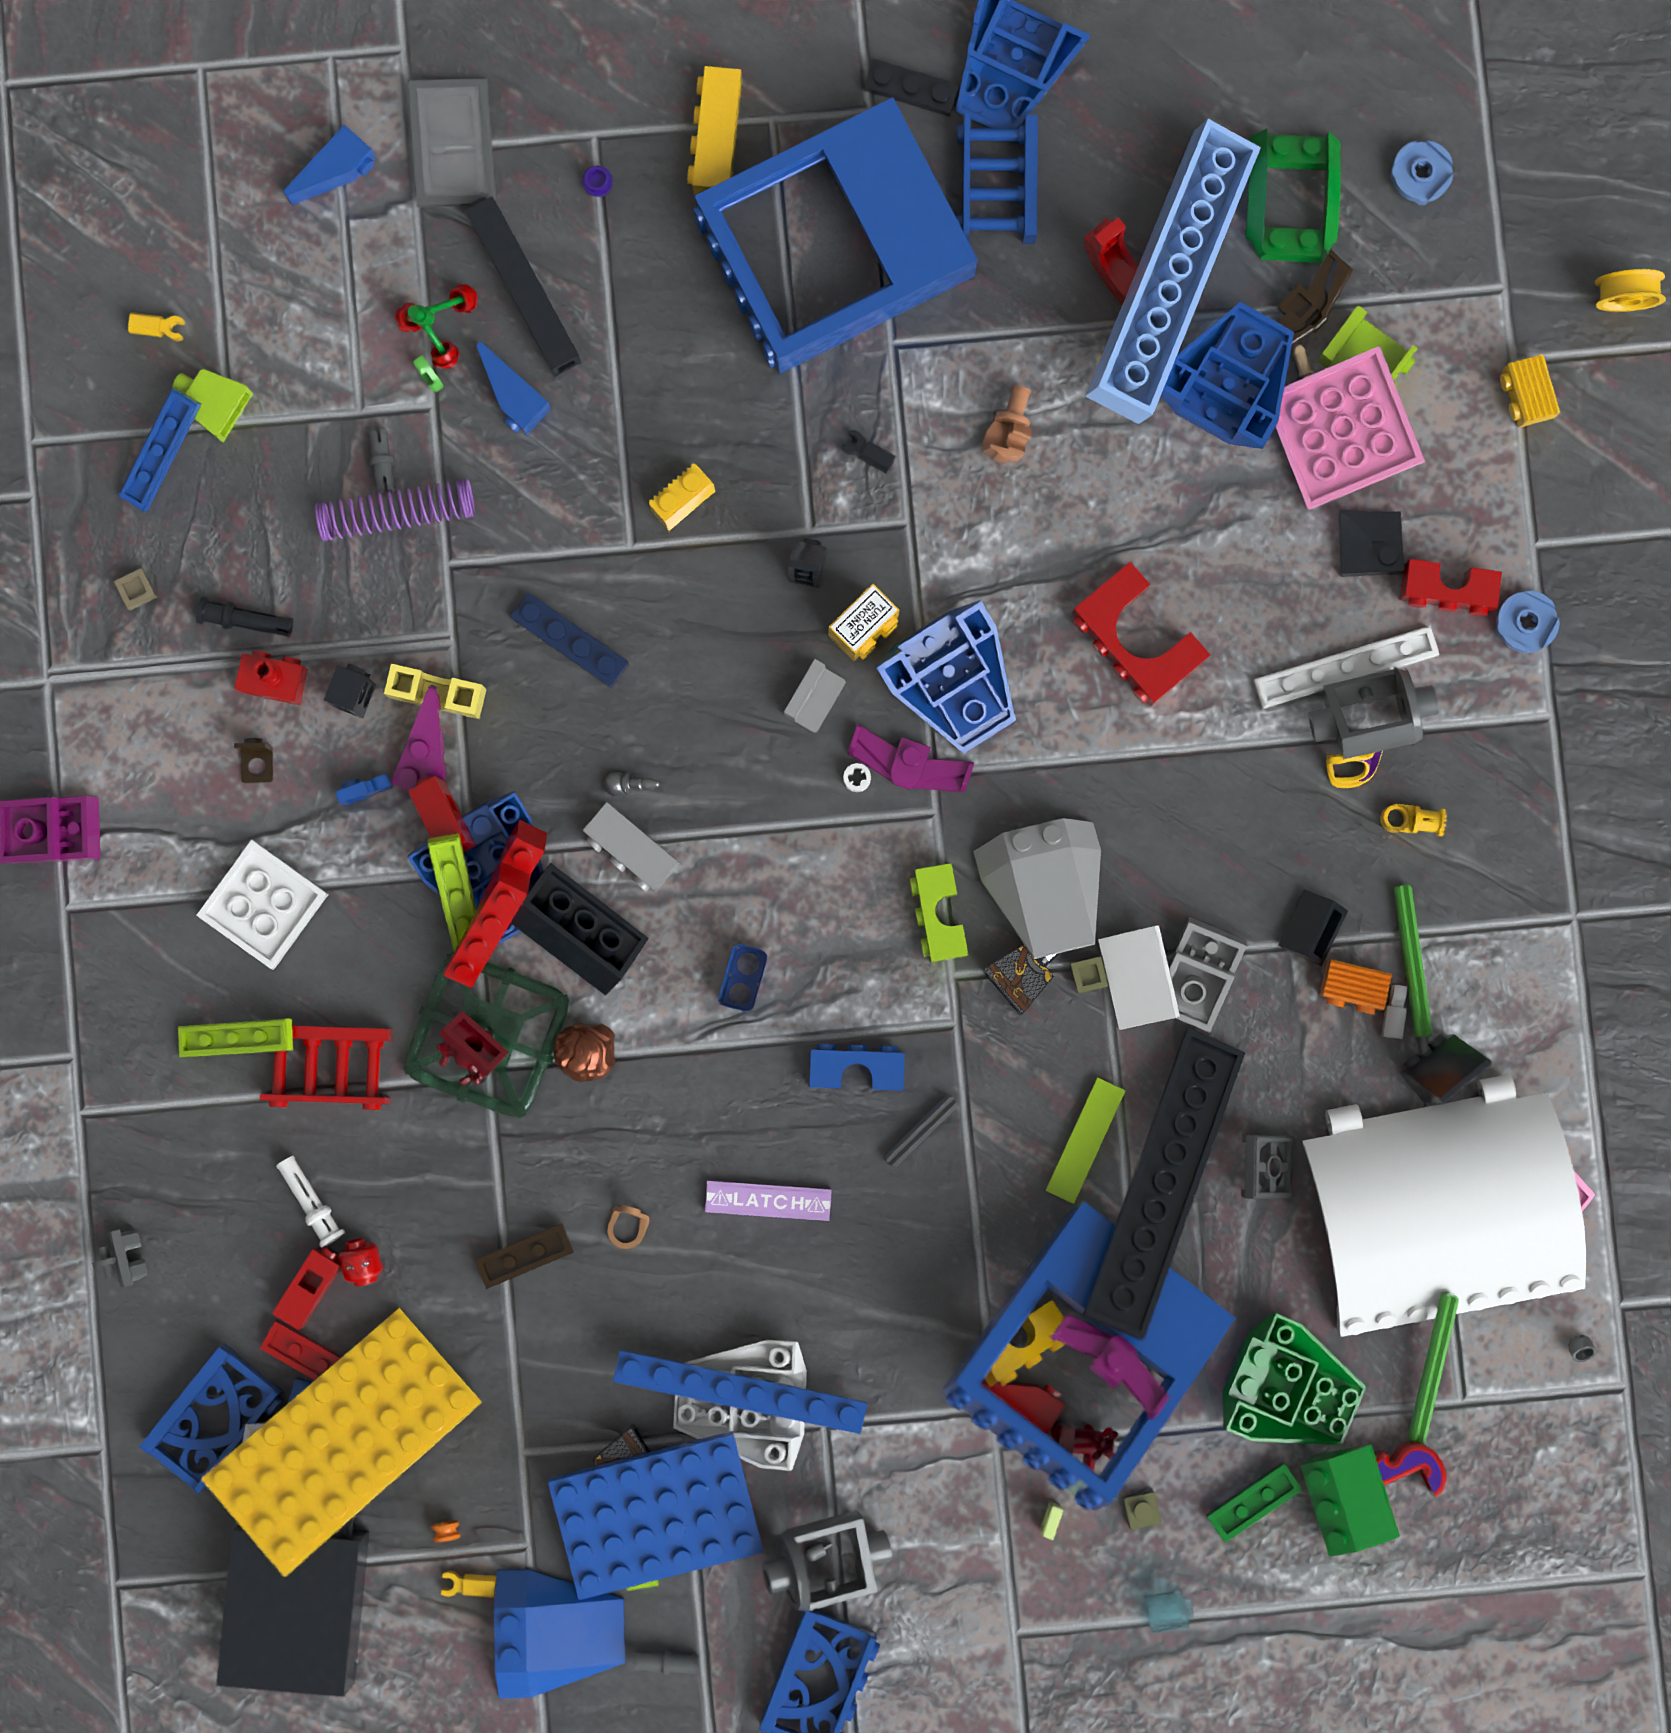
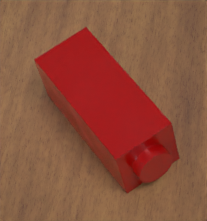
[408,776,476,853]
[272,1246,341,1330]

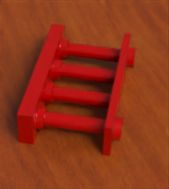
[260,1026,393,1110]

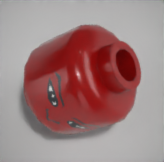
[338,1237,383,1287]

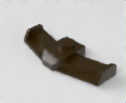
[1276,250,1353,345]

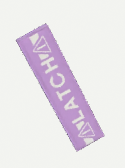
[705,1180,832,1221]

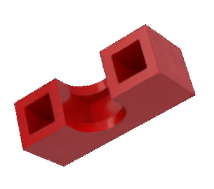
[1399,559,1502,616]

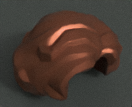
[553,1022,615,1082]

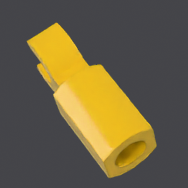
[128,312,185,341]
[441,1570,497,1598]

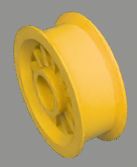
[1595,269,1666,312]

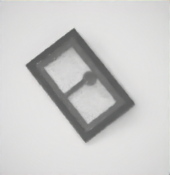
[408,78,496,207]

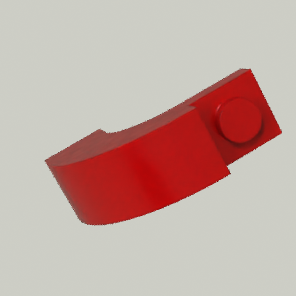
[1084,217,1138,305]

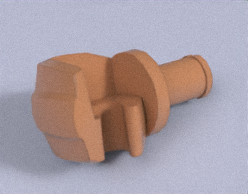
[981,385,1032,464]

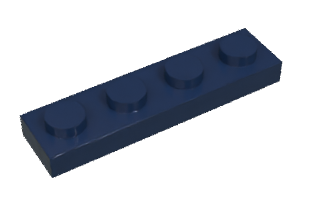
[510,593,629,689]

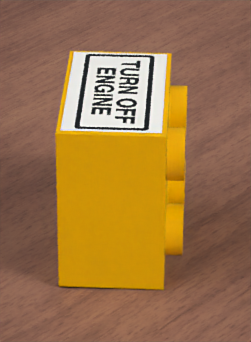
[828,584,899,661]

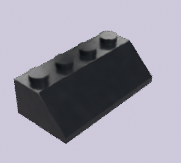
[511,863,649,996]

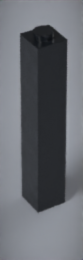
[466,196,582,377]

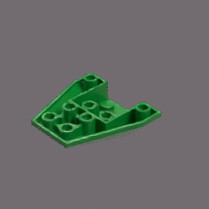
[1223,1312,1367,1445]

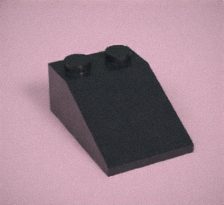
[1400,1033,1492,1104]

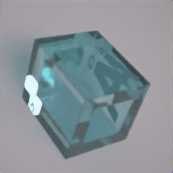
[1144,1590,1194,1634]

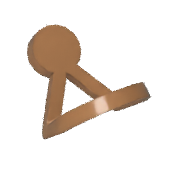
[607,1205,650,1249]

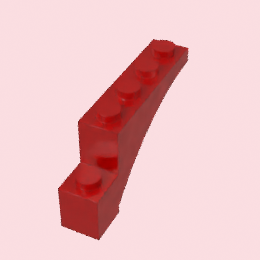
[443,820,547,988]

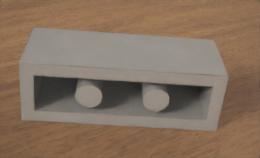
[583,802,679,892]

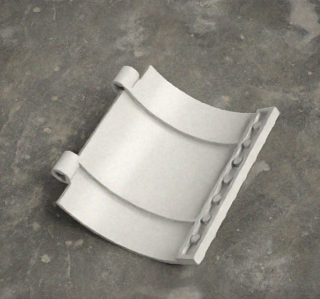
[1303,1074,1586,1337]

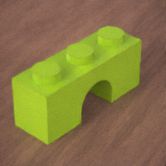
[909,863,968,963]

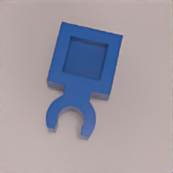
[335,774,392,806]

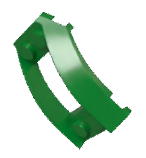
[1245,128,1341,263]

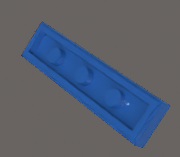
[118,388,202,512]

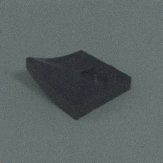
[1339,510,1404,577]

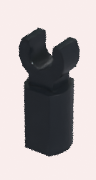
[841,430,896,474]

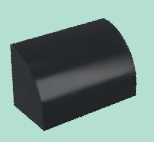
[1278,890,1348,966]

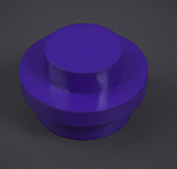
[582,166,613,197]

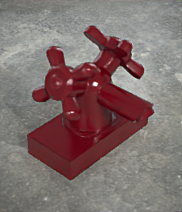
[436,1010,509,1085]
[1050,1420,1119,1471]

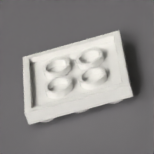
[196,840,329,970]

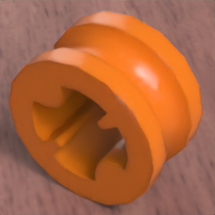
[431,1520,461,1542]

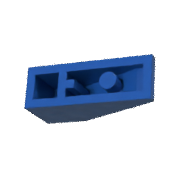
[283,125,376,205]
[476,341,551,436]

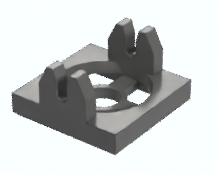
[1241,1134,1293,1199]

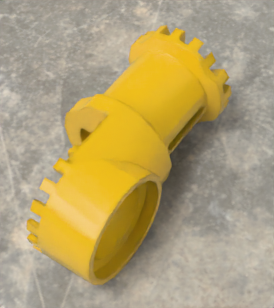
[1380,804,1447,837]

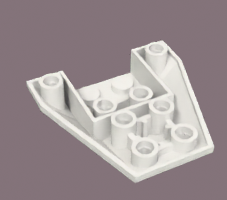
[673,1340,807,1471]

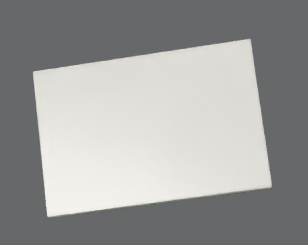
[1098,925,1180,1030]

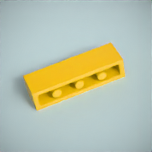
[687,66,742,195]

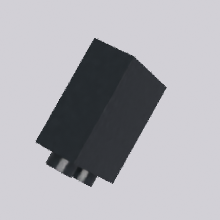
[216,1517,369,1697]

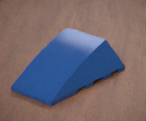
[956,0,1091,129]

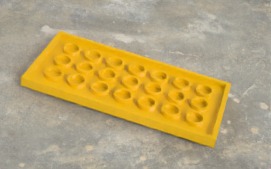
[201,1308,482,1577]

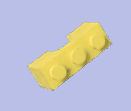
[384,664,486,719]

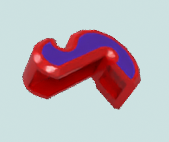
[1374,1442,1447,1498]

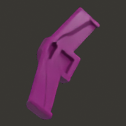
[848,724,975,792]
[1050,1314,1170,1420]

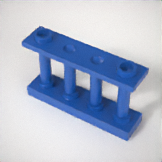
[956,114,1038,244]

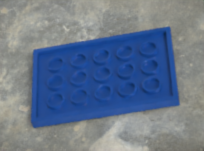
[548,1431,763,1600]

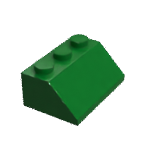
[1300,1444,1400,1557]

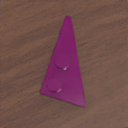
[391,685,447,791]

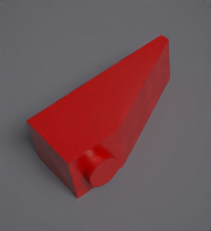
[981,1379,1066,1435]

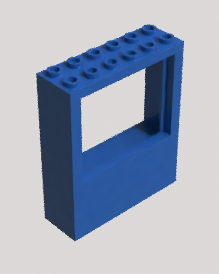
[692,97,978,374]
[941,1201,1235,1510]

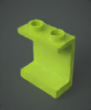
[1317,305,1418,387]

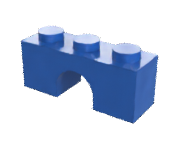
[810,1044,905,1091]

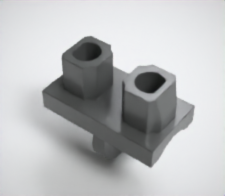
[92,1229,148,1287]

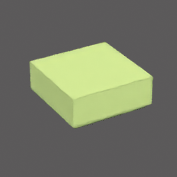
[1040,1502,1064,1540]

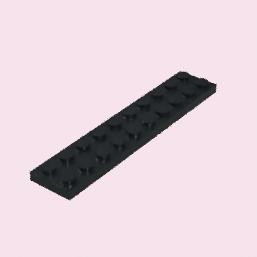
[1082,1028,1245,1341]

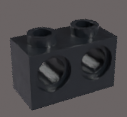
[324,664,376,719]

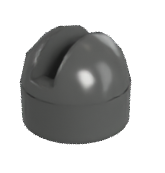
[1568,1335,1597,1362]

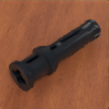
[196,596,294,638]

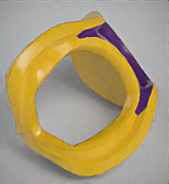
[1326,751,1383,788]

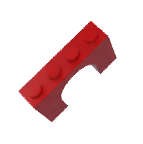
[1071,561,1211,706]

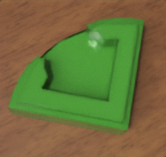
[413,355,444,393]

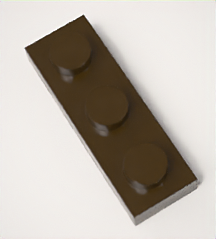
[475,1223,574,1289]

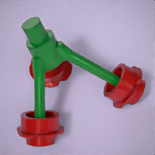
[395,283,478,369]

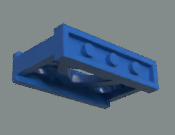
[139,1344,283,1494]
[759,1609,880,1733]

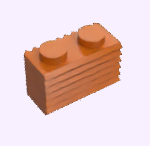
[1319,959,1392,1015]

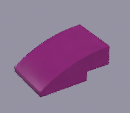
[0,796,101,863]

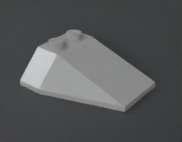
[973,818,1101,959]

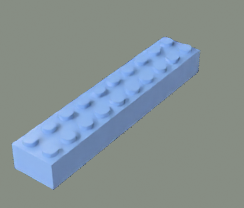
[1085,119,1261,424]

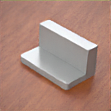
[784,659,846,733]

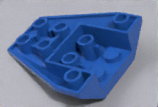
[407,791,543,944]

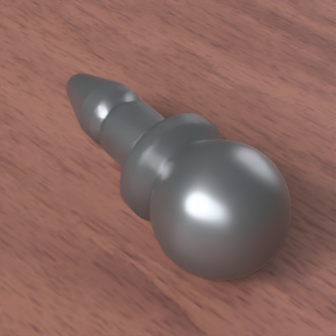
[603,772,660,796]

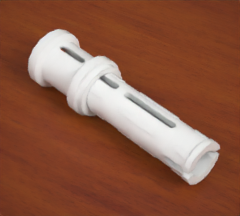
[276,1156,345,1248]

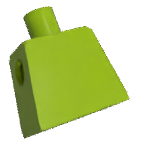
[172,369,253,442]

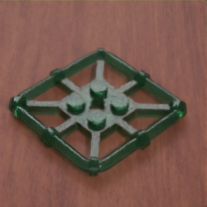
[403,951,570,1119]

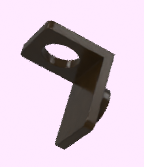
[234,738,273,783]

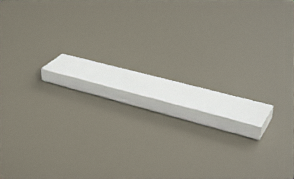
[1253,626,1440,710]

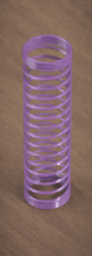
[315,478,475,542]

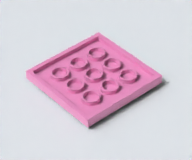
[1276,346,1425,510]

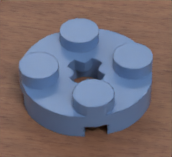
[1390,141,1453,205]
[1495,590,1560,653]

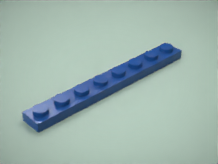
[613,1349,867,1434]

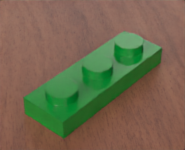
[1206,1462,1303,1543]

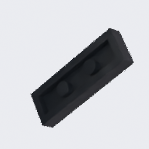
[864,58,959,117]

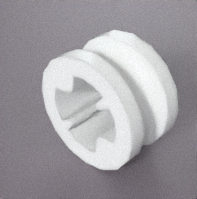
[843,763,871,792]

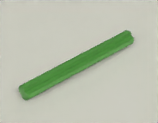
[1394,884,1433,1038]
[1408,1292,1459,1444]

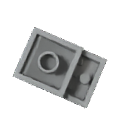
[1168,917,1247,1032]

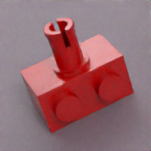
[234,650,308,706]

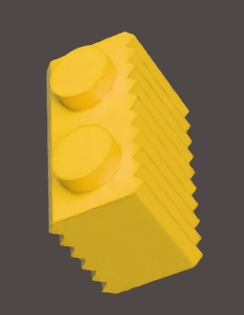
[1500,354,1560,428]
[649,464,715,531]

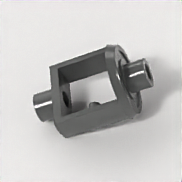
[1308,667,1439,760]
[762,1510,892,1611]

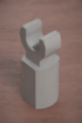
[1381,985,1407,1039]

